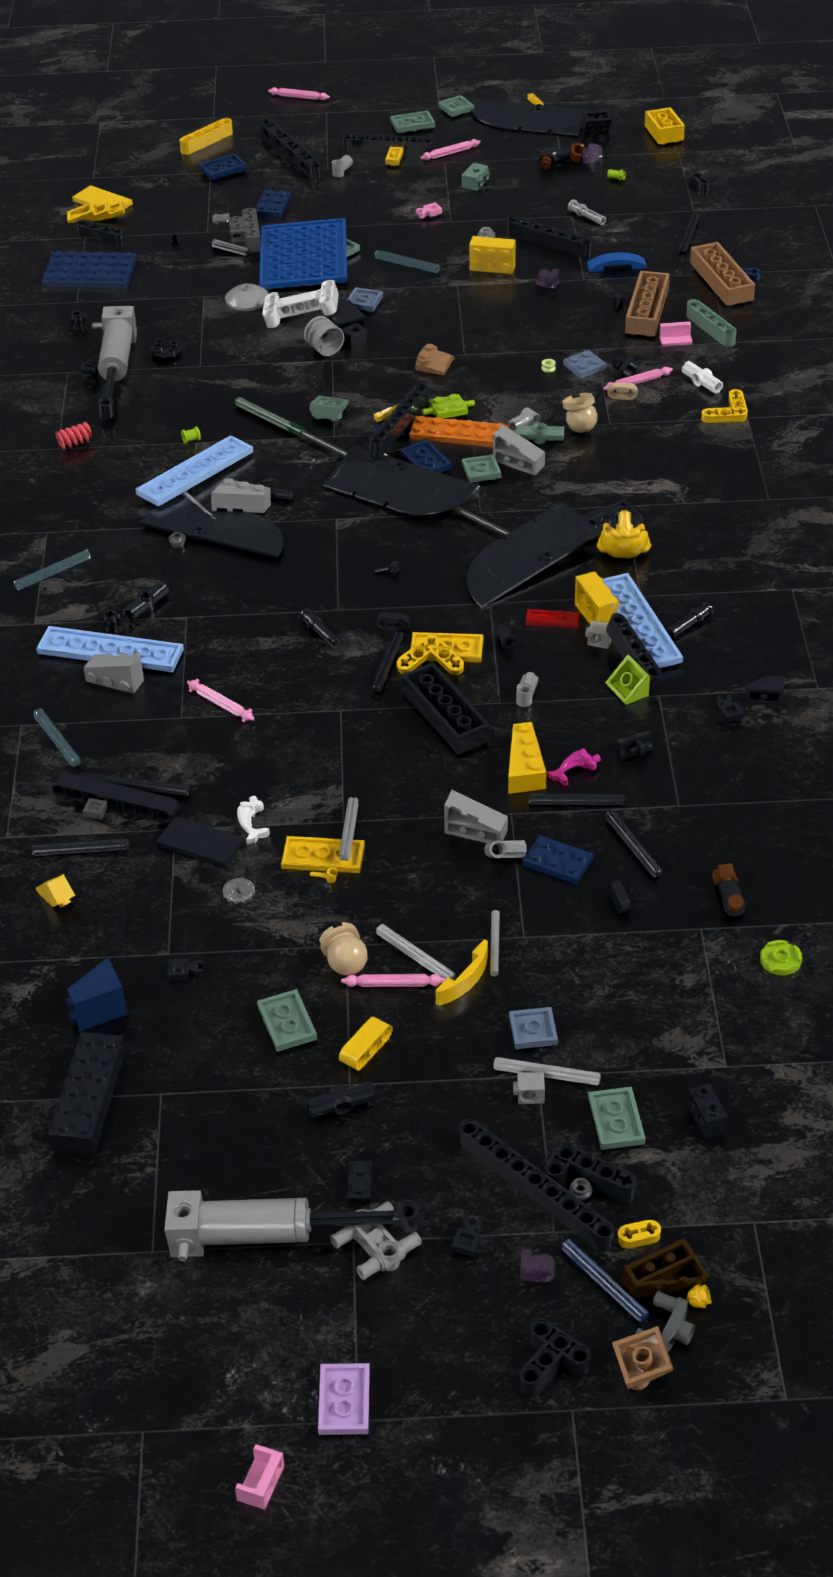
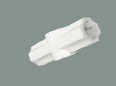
[682,361,723,394]

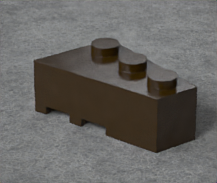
[621,1238,709,1298]

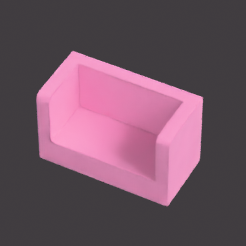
[235,1445,284,1510]

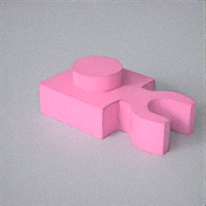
[416,202,442,218]

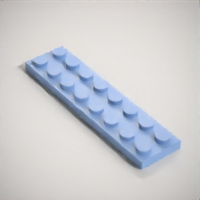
[136,435,253,506]
[603,573,683,668]
[37,626,184,672]

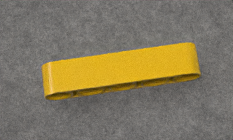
[180,118,233,155]

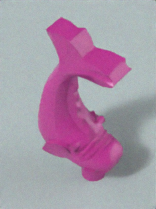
[547,748,601,786]

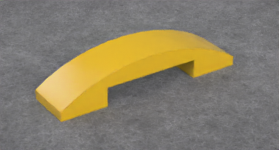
[435,939,488,1006]

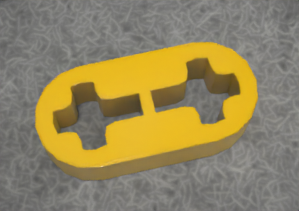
[617,1220,661,1249]

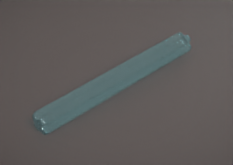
[375,250,440,273]
[14,550,91,590]
[33,708,81,767]

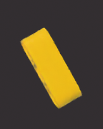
[339,1016,393,1070]

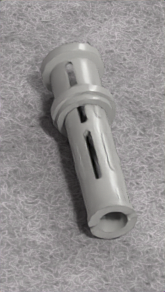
[568,199,606,225]

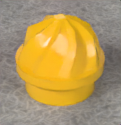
[687,1284,711,1308]

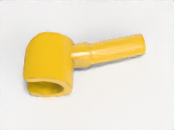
[310,867,338,883]

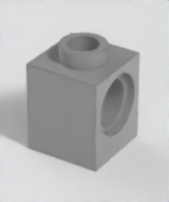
[585,620,612,649]
[513,1072,545,1104]

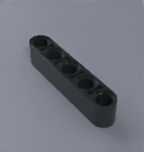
[606,613,662,689]

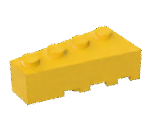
[508,722,546,794]

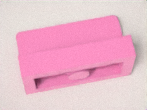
[659,322,692,346]

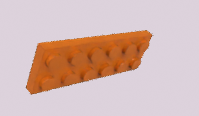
[410,416,509,447]

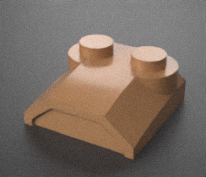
[415,344,454,375]
[612,1326,673,1390]

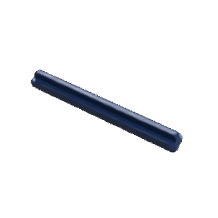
[562,1239,649,1323]

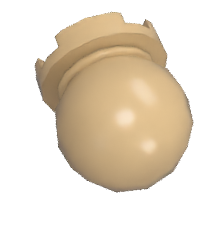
[563,393,597,433]
[319,922,368,975]

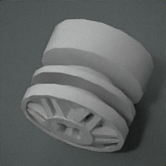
[304,316,344,356]

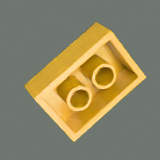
[645,107,685,144]
[469,236,516,274]
[575,571,619,625]

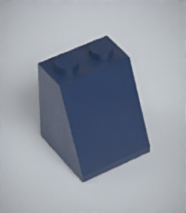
[66,958,127,1032]

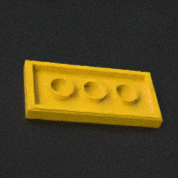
[73,185,133,209]
[410,632,483,662]
[281,836,365,873]

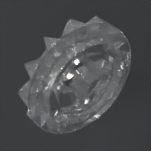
[223,878,255,904]

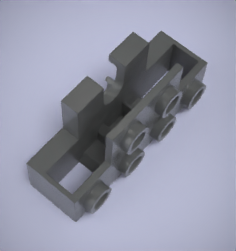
[229,208,261,253]

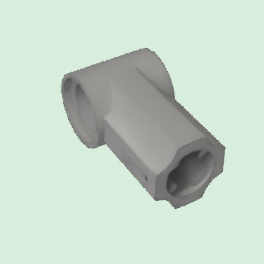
[332,155,353,178]
[508,407,541,433]
[516,672,538,707]
[484,840,526,858]

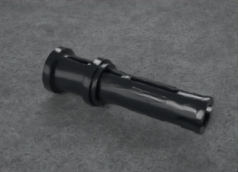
[667,601,713,638]
[299,608,340,648]

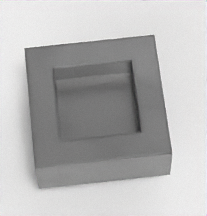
[82,798,108,820]

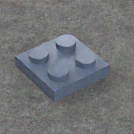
[346,287,383,312]
[563,350,606,378]
[509,1007,558,1049]

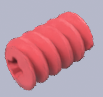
[56,422,92,450]

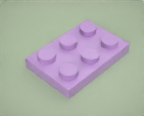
[318,1363,370,1435]

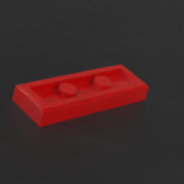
[525,609,580,628]

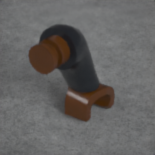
[539,143,585,170]
[712,863,746,917]

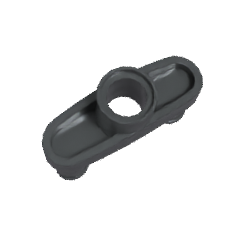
[635,1291,695,1352]

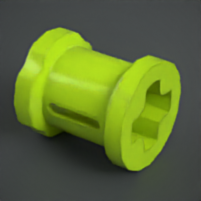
[181,426,201,444]

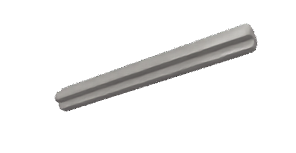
[339,797,358,861]
[376,924,456,980]
[493,1057,601,1085]

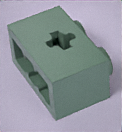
[462,163,490,191]

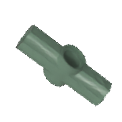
[516,423,564,444]

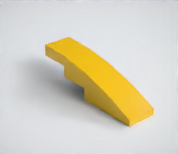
[67,200,125,223]

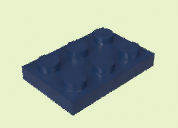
[199,154,247,180]
[255,190,291,218]
[400,439,452,473]
[523,835,593,885]

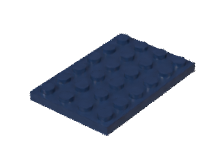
[41,251,137,288]

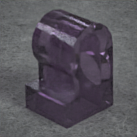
[583,143,602,164]
[535,269,559,289]
[520,1249,555,1282]

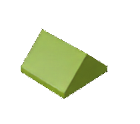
[605,655,650,704]

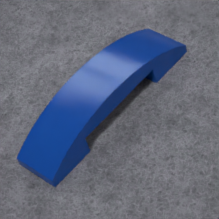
[587,252,647,272]

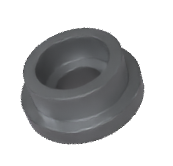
[169,532,186,547]
[569,1178,592,1200]

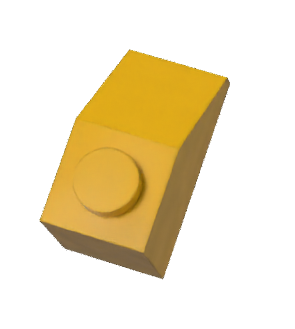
[35,874,75,908]

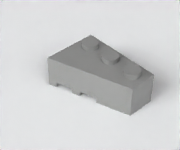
[493,425,545,475]
[211,479,271,513]
[84,653,144,693]
[444,790,508,845]

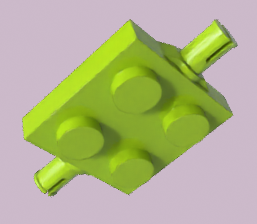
[422,394,475,419]

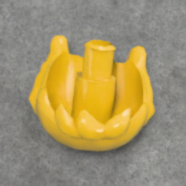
[597,510,651,558]

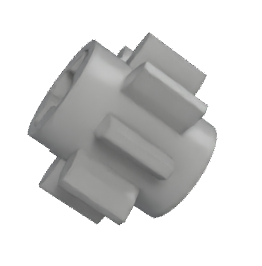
[477,227,495,238]

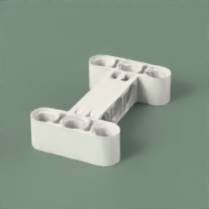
[262,280,339,328]

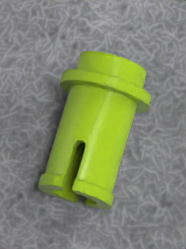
[607,169,626,181]

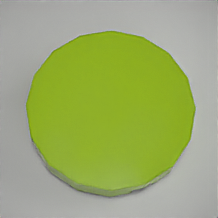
[760,940,802,975]

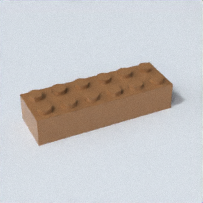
[690,242,755,306]
[625,271,670,336]

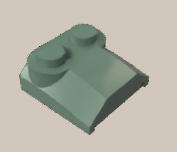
[310,396,349,421]

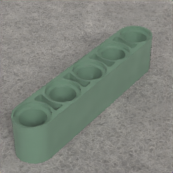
[686,299,736,347]

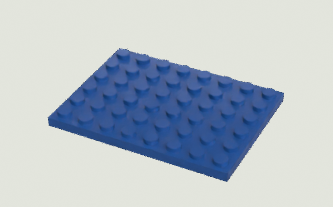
[260,218,347,290]

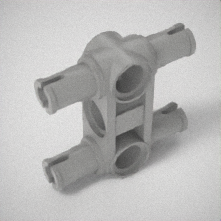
[330,1201,421,1280]

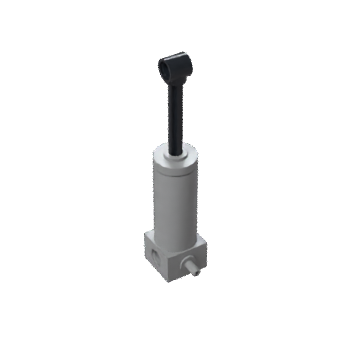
[92,306,137,419]
[165,1190,420,1261]

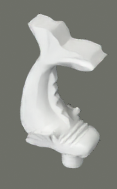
[237,796,270,844]

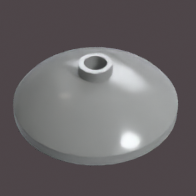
[225,284,269,311]

